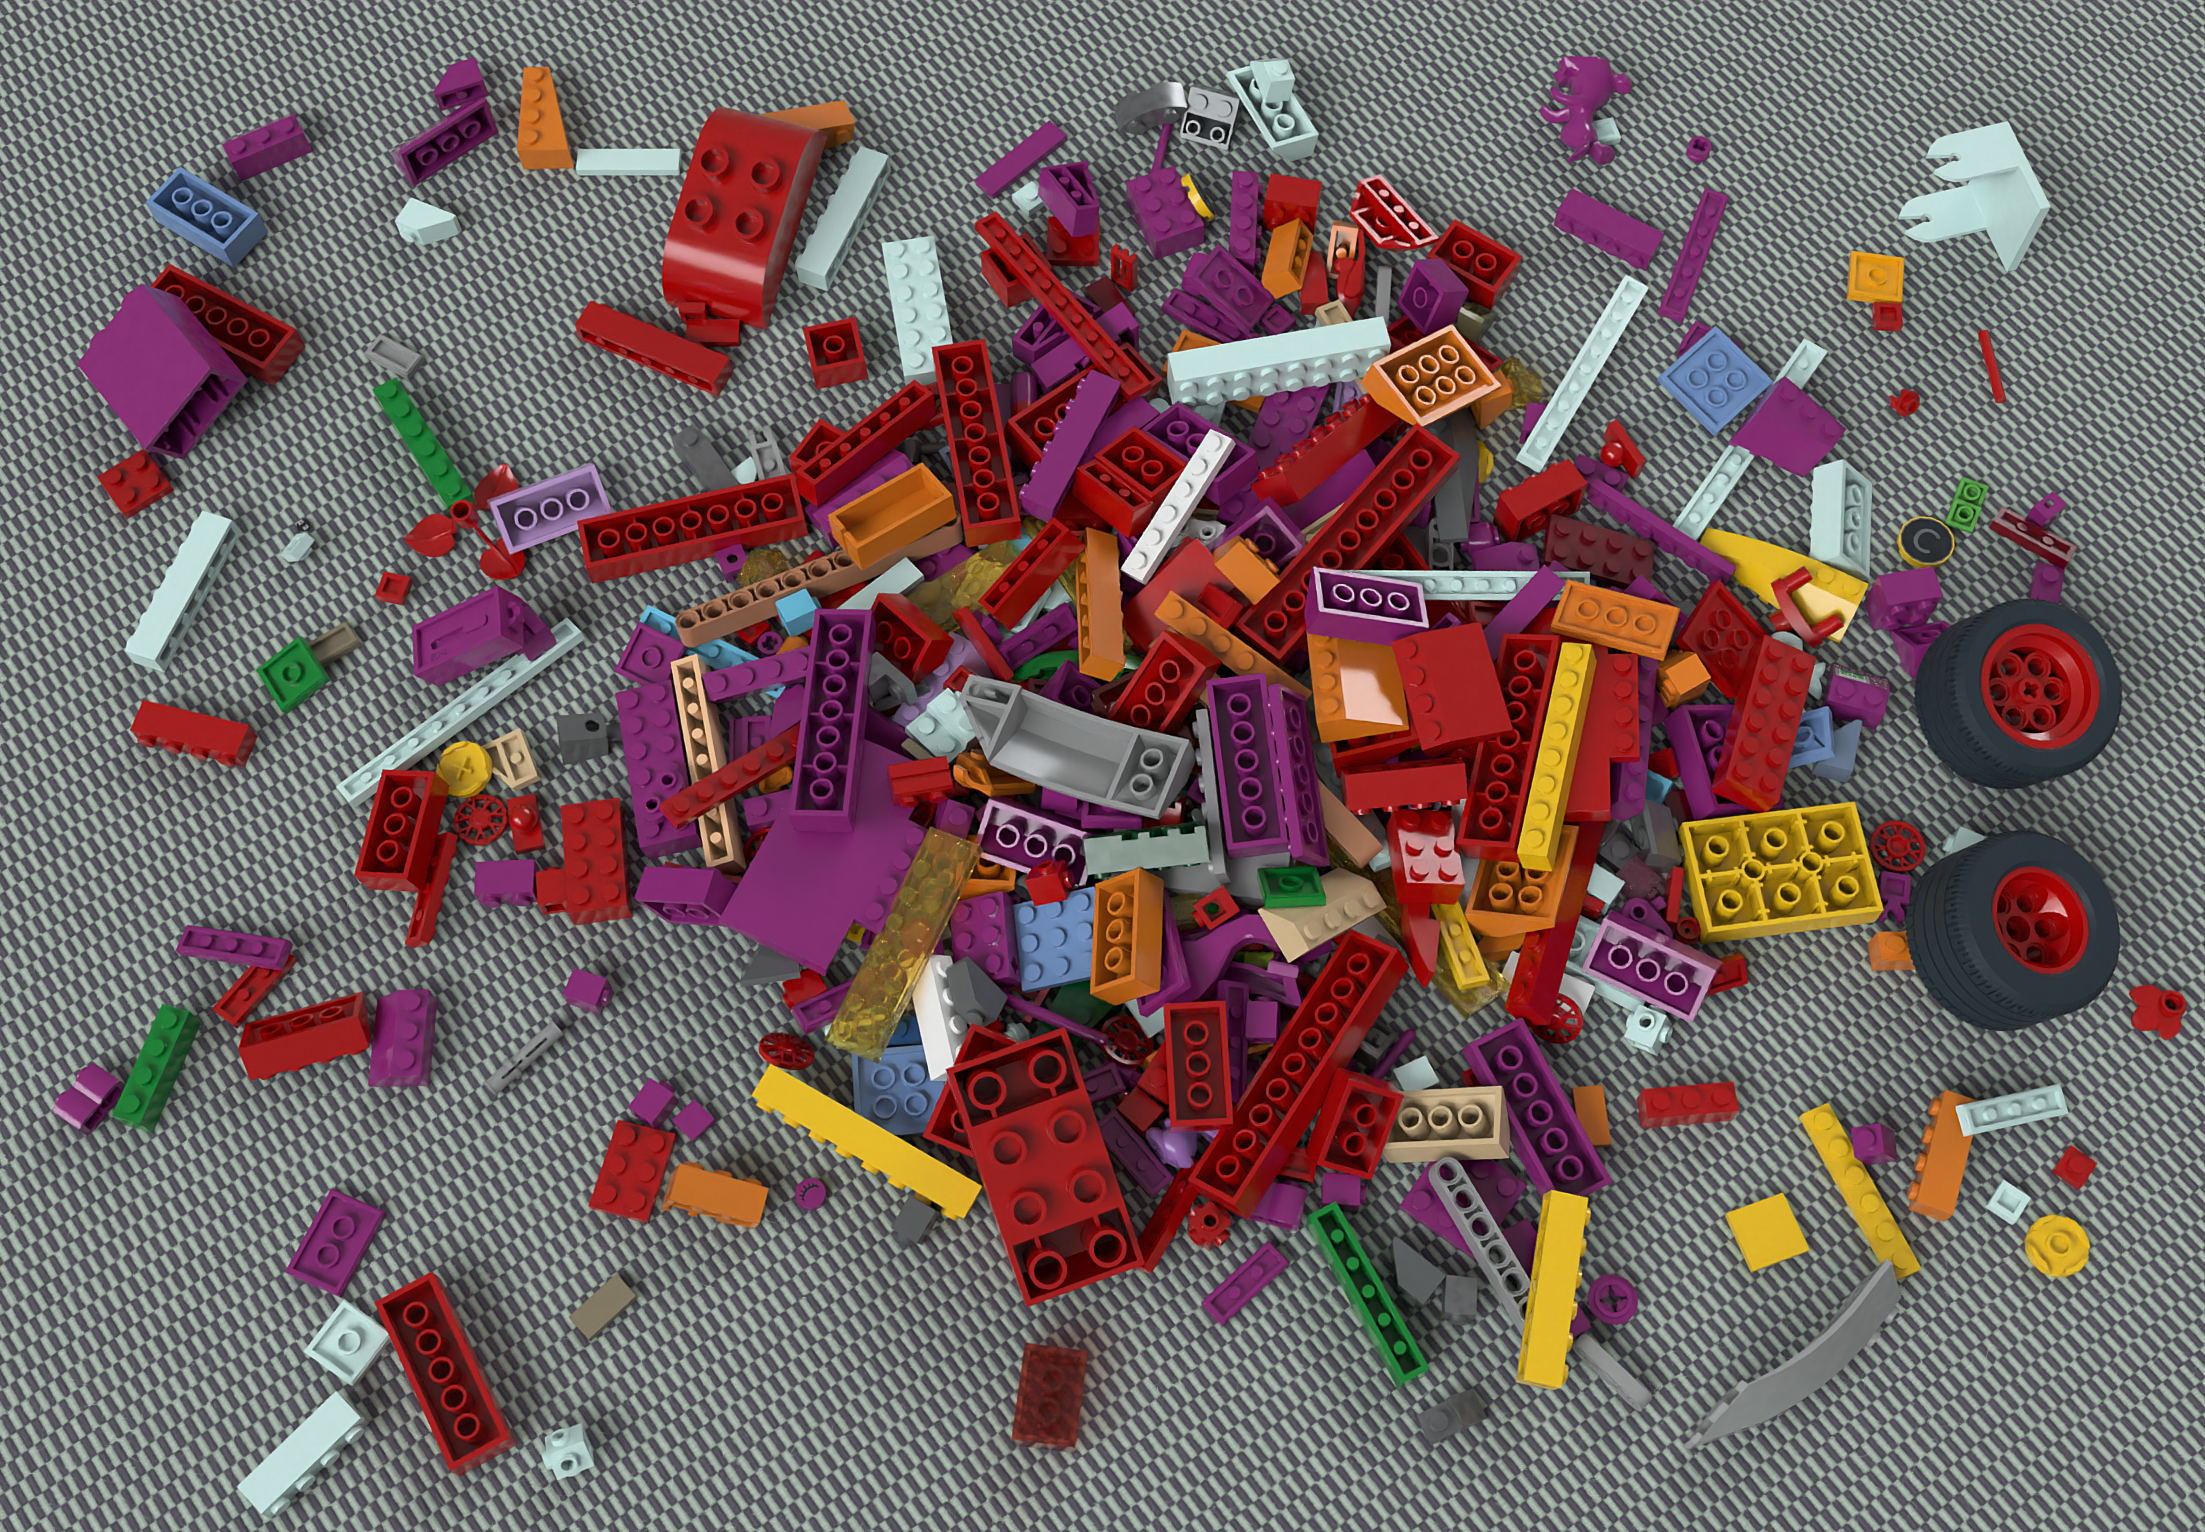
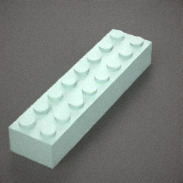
[1167,316,1391,409]

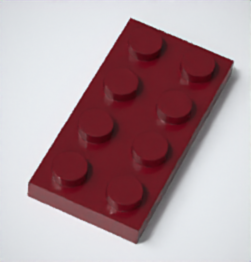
[1541,513,1655,589]

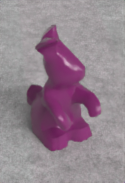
[1540,56,1632,165]

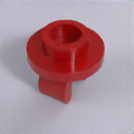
[1889,389,1920,417]

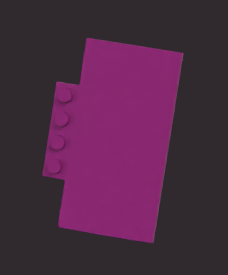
[718,739,934,976]

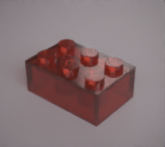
[1011,1343,1089,1454]

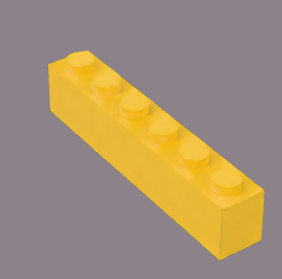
[1516,1190,1591,1390]

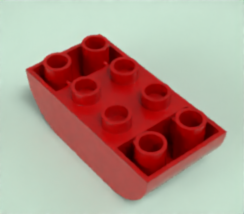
[945,1027,1145,1307]

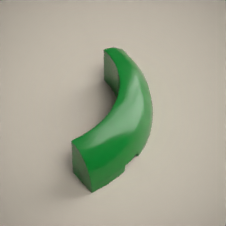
[1011,649,1145,687]

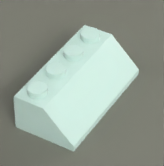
[1226,66,1319,162]
[1808,459,1872,580]

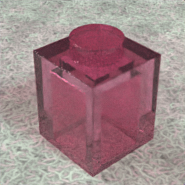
[1615,855,1662,903]

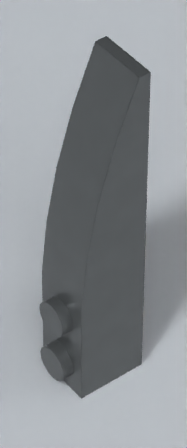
[1425,408,1479,544]

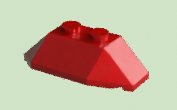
[1349,174,1439,253]

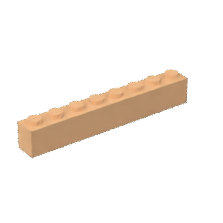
[671,654,747,875]

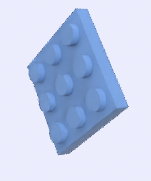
[1657,326,1774,436]
[1013,886,1095,993]
[851,1045,945,1138]

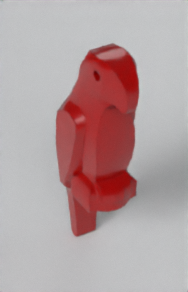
[1334,229,1365,320]

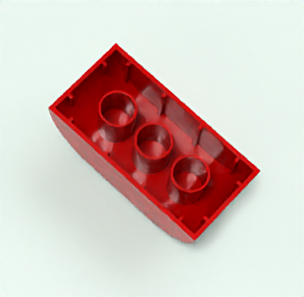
[662,106,827,330]

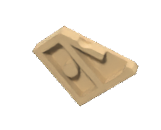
[481,728,542,792]

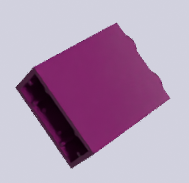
[77,283,248,460]

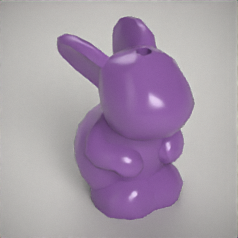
[1145,1117,1219,1169]

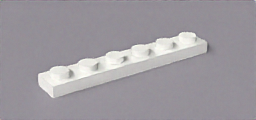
[1120,429,1236,585]

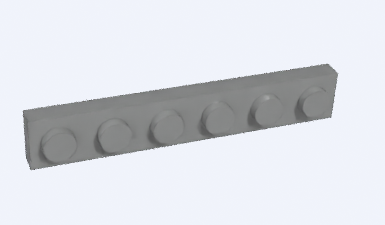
[1193,709,1232,884]

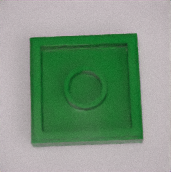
[256,636,331,714]
[1257,866,1326,908]

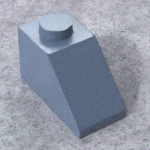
[1811,720,1862,783]

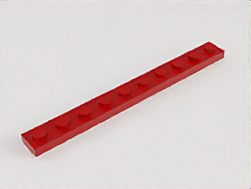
[975,211,1151,402]

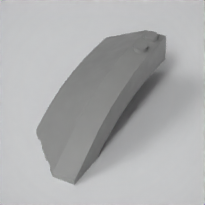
[959,674,1196,819]
[1684,1259,1901,1449]

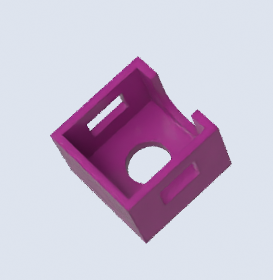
[2026,491,2067,528]
[715,544,753,583]

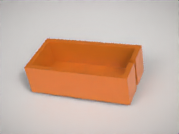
[828,462,957,571]

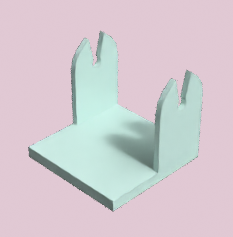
[1898,121,2051,272]

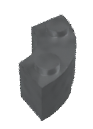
[1113,82,1188,135]

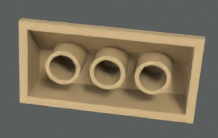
[1257,867,1387,963]
[1382,1086,1510,1163]

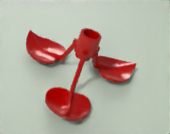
[404,463,525,580]

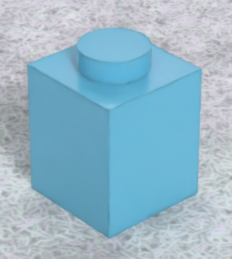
[775,588,822,638]

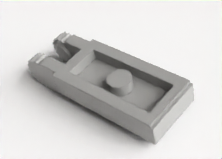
[747,425,787,480]

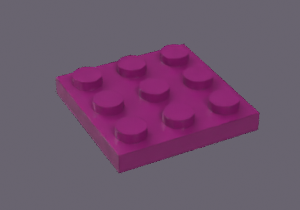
[1399,1159,1527,1261]

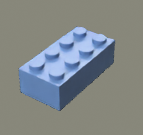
[145,167,268,268]

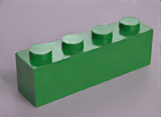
[112,1004,201,1133]

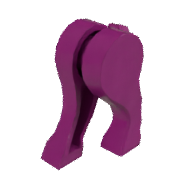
[1168,905,1304,1010]

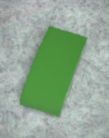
[1945,477,1989,534]

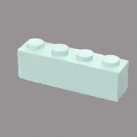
[237,1391,369,1518]

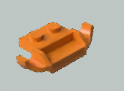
[953,749,1040,796]

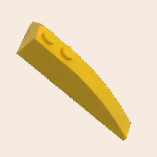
[1700,528,1869,643]

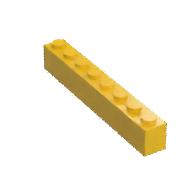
[1517,642,1597,872]
[751,1064,983,1221]

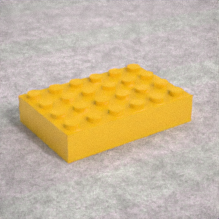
[1676,801,1884,944]

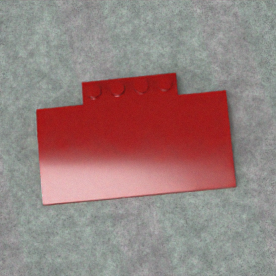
[1492,608,1640,822]

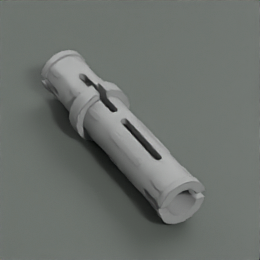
[483,1021,564,1097]

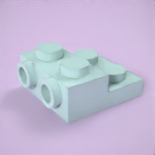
[905,688,979,767]

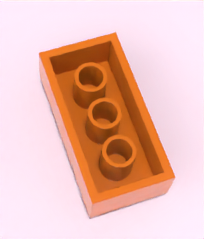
[1090,867,1164,1005]

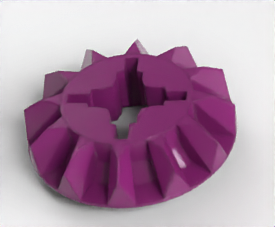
[1587,1274,1638,1326]

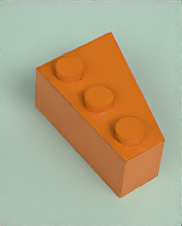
[1656,648,1711,712]
[661,1161,769,1229]

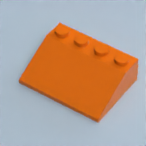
[1361,324,1501,428]
[1306,630,1409,743]
[1465,825,1579,937]

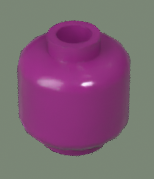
[1460,521,1501,558]

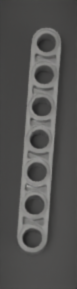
[1429,1157,1530,1336]

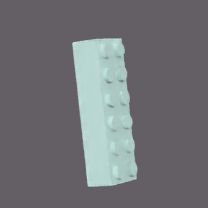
[882,236,953,386]

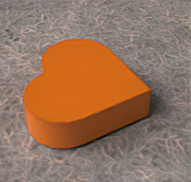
[759,765,793,795]

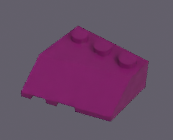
[1727,376,1846,478]

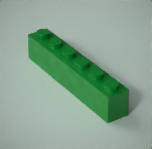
[372,377,478,517]
[1306,1201,1430,1390]

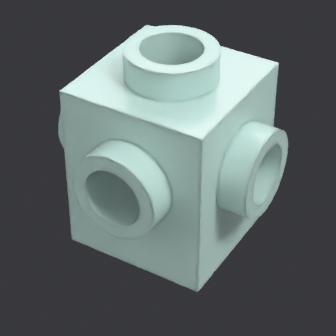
[1624,1005,1673,1056]
[542,1423,594,1480]

